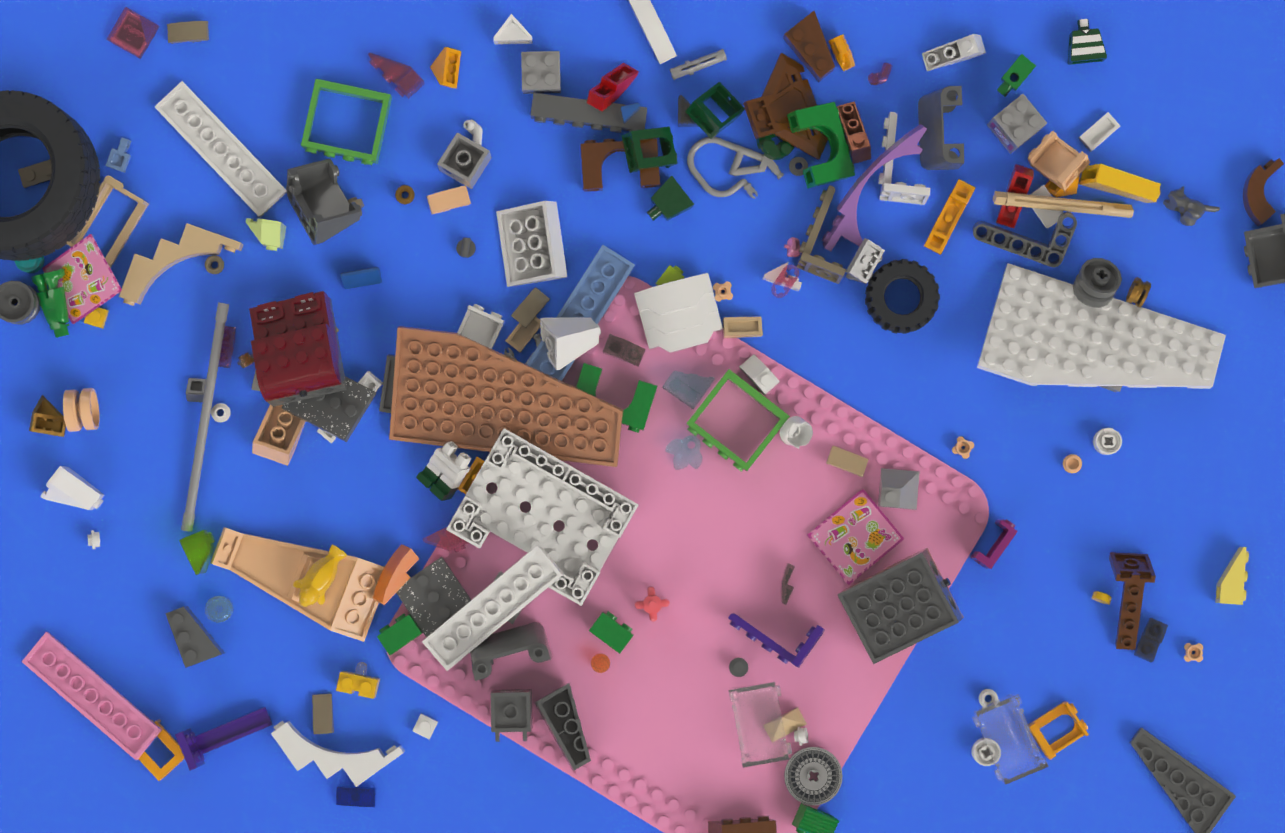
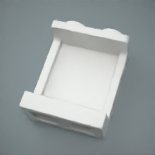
[457,304,504,349]

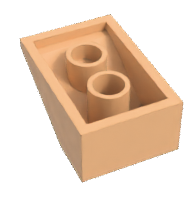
[252,405,306,466]

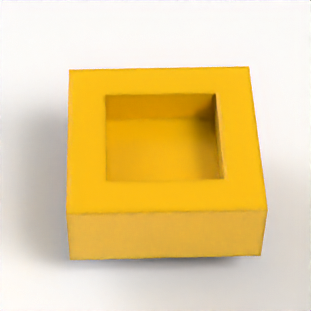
[84,307,109,329]

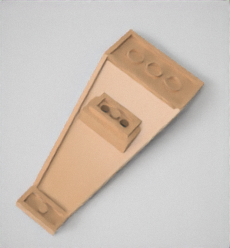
[210,527,384,642]

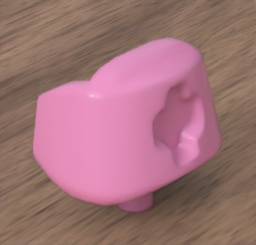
[784,237,801,257]

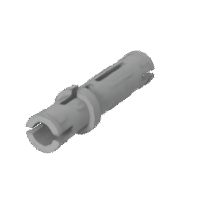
[669,49,727,80]

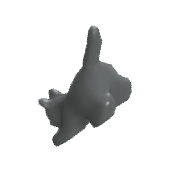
[1163,186,1220,226]

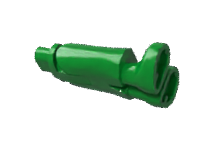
[31,269,70,338]

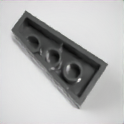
[534,683,591,770]

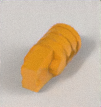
[828,34,855,71]

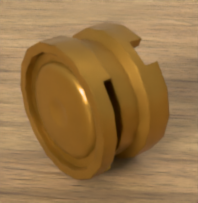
[1126,277,1151,307]

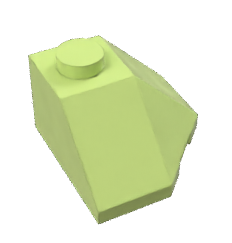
[245,218,286,251]

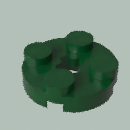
[756,134,794,160]

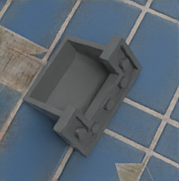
[1244,214,1285,288]

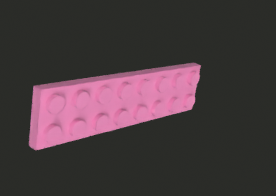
[22,632,162,760]

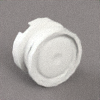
[1093,428,1122,455]
[971,738,1000,766]

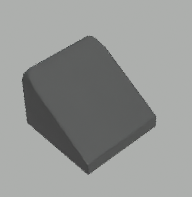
[186,378,206,403]

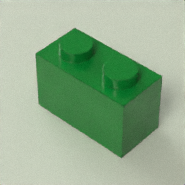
[589,611,634,654]
[377,613,423,655]

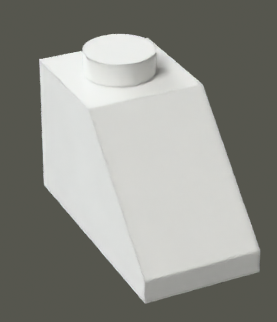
[739,354,780,395]

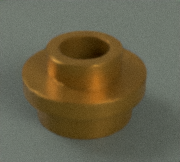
[395,185,415,205]

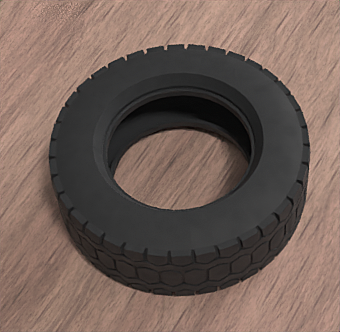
[0,90,100,261]

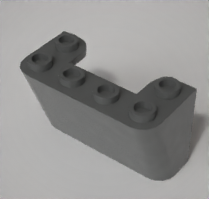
[918,86,964,170]

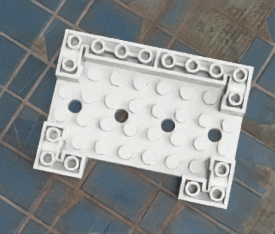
[446,428,639,606]

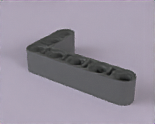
[973,212,1077,267]

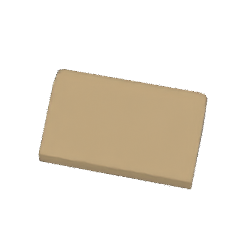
[826,446,869,477]

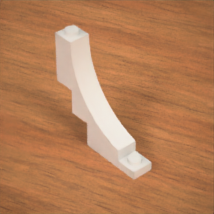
[271,721,405,787]

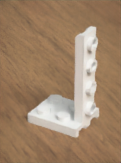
[878,112,930,205]

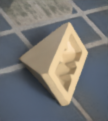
[764,707,807,742]

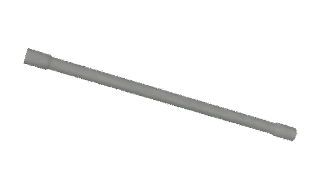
[181,302,229,532]

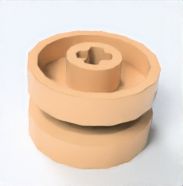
[63,388,100,432]

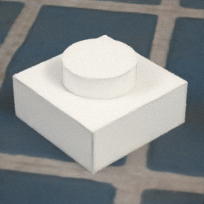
[412,713,438,740]

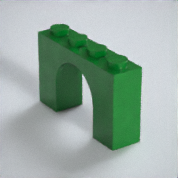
[787,102,855,189]
[576,363,657,433]

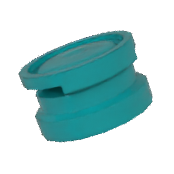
[15,255,45,273]

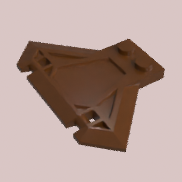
[743,53,828,160]

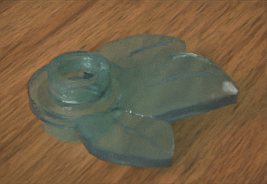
[665,435,702,470]

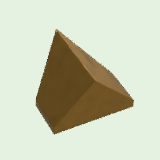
[29,395,66,437]

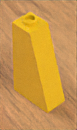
[1079,164,1161,203]

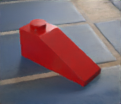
[996,164,1034,228]

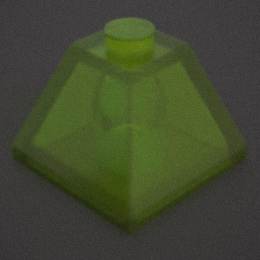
[179,530,215,575]

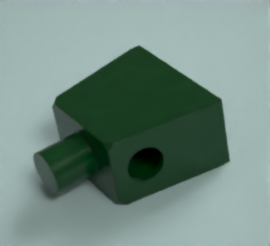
[646,176,694,221]

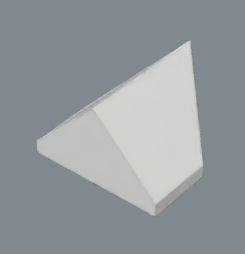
[494,14,533,45]

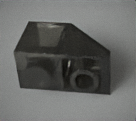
[603,334,646,367]

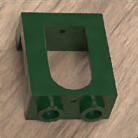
[622,126,678,173]

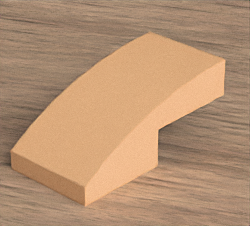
[426,186,471,215]

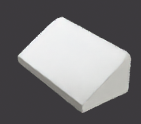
[1030,185,1064,229]

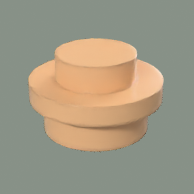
[1063,454,1082,473]

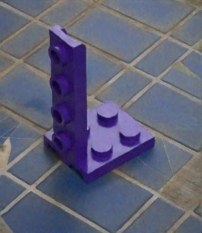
[728,613,825,668]
[175,707,273,771]

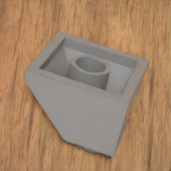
[878,468,920,510]

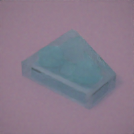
[662,371,715,410]

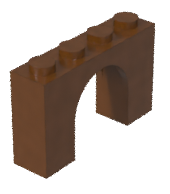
[581,139,660,192]

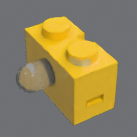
[336,662,380,699]

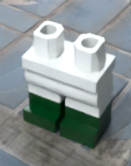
[416,441,471,501]

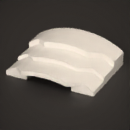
[634,273,723,353]

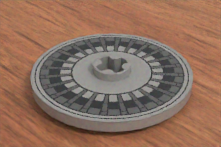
[784,747,843,805]

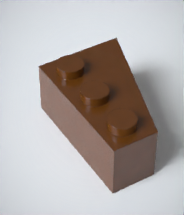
[783,11,835,82]
[708,816,777,833]

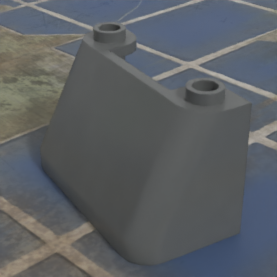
[286,158,362,245]
[470,622,552,681]

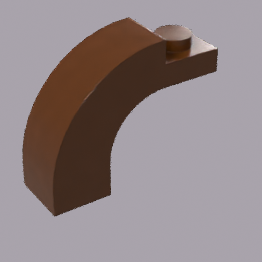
[1243,158,1284,227]

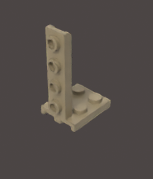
[796,185,846,284]

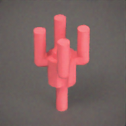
[635,586,670,622]

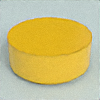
[1091,591,1112,605]

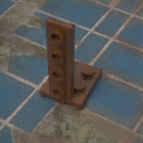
[1109,552,1156,650]

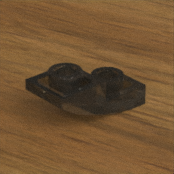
[1134,618,1168,663]

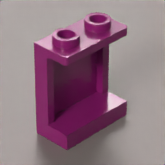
[970,519,1018,569]

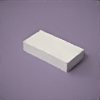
[1079,112,1120,152]

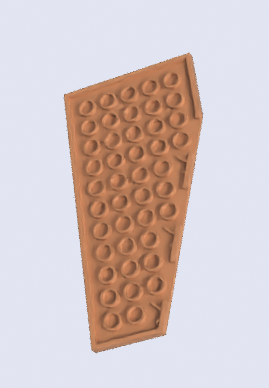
[389,326,623,467]

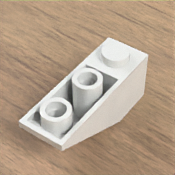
[922,34,986,71]

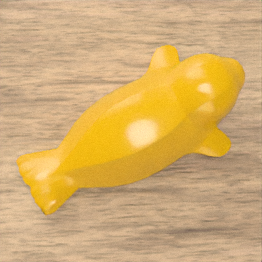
[293,544,347,607]

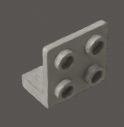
[846,238,885,284]

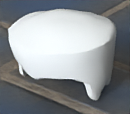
[779,416,813,449]

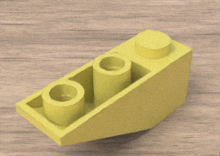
[1215,547,1249,605]

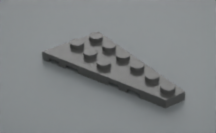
[1129,727,1236,833]

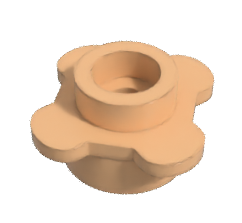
[713,281,733,302]
[952,437,974,459]
[1184,643,1203,662]

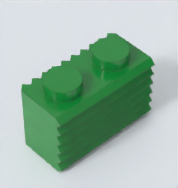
[792,803,839,833]

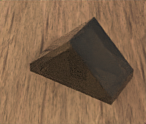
[678,95,699,127]

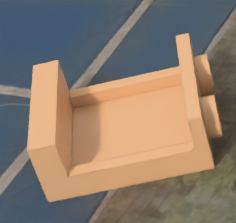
[1028,131,1090,191]

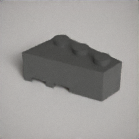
[165,606,225,668]

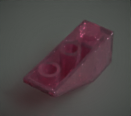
[368,53,425,99]

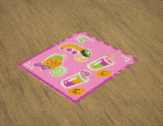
[42,234,122,324]
[807,489,904,585]

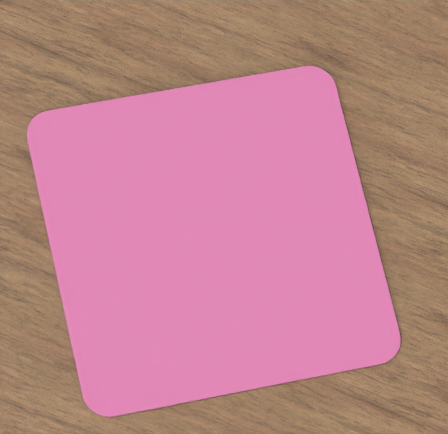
[387,276,989,833]

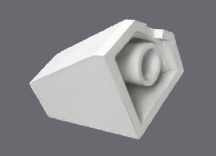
[540,317,601,370]
[41,466,105,510]

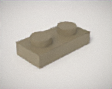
[18,160,52,188]

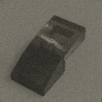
[780,563,795,605]

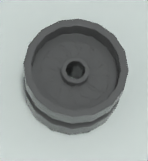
[1073,258,1122,308]
[0,281,40,325]

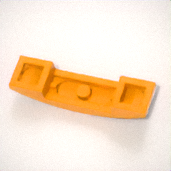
[924,179,976,255]

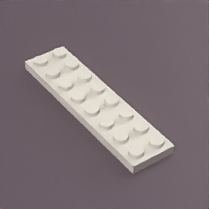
[155,81,287,217]
[422,544,564,671]

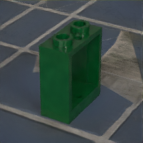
[685,81,745,139]

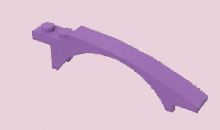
[822,124,927,252]

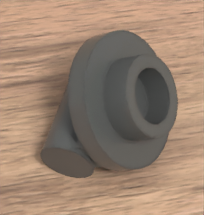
[456,238,476,258]

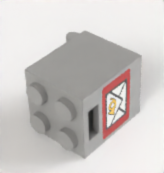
[987,94,1047,154]

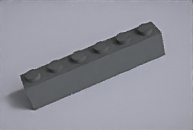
[530,93,647,133]

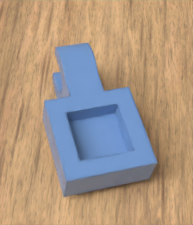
[105,137,132,173]

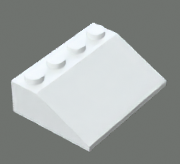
[496,201,567,287]

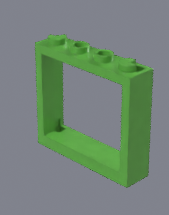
[301,79,392,166]
[686,369,790,472]

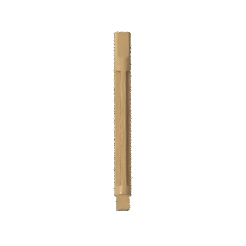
[992,191,1134,218]

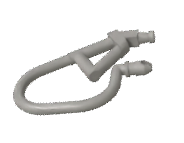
[687,137,784,199]

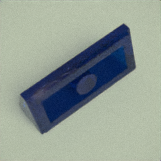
[336,786,376,808]

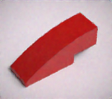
[587,63,639,112]

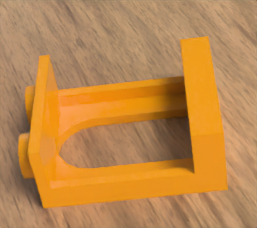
[1026,701,1089,760]
[139,719,185,781]

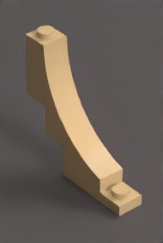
[119,223,244,306]

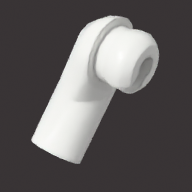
[463,120,483,146]

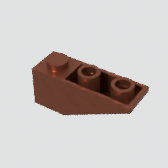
[836,101,871,164]

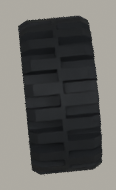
[865,259,940,334]

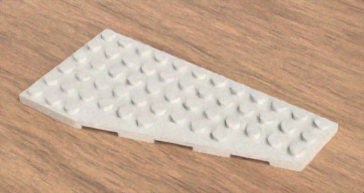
[977,263,1226,389]

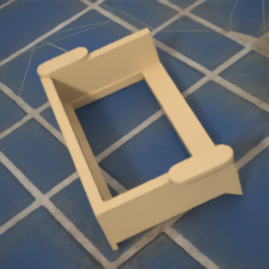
[67,175,149,268]

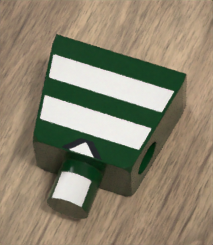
[1067,19,1107,65]

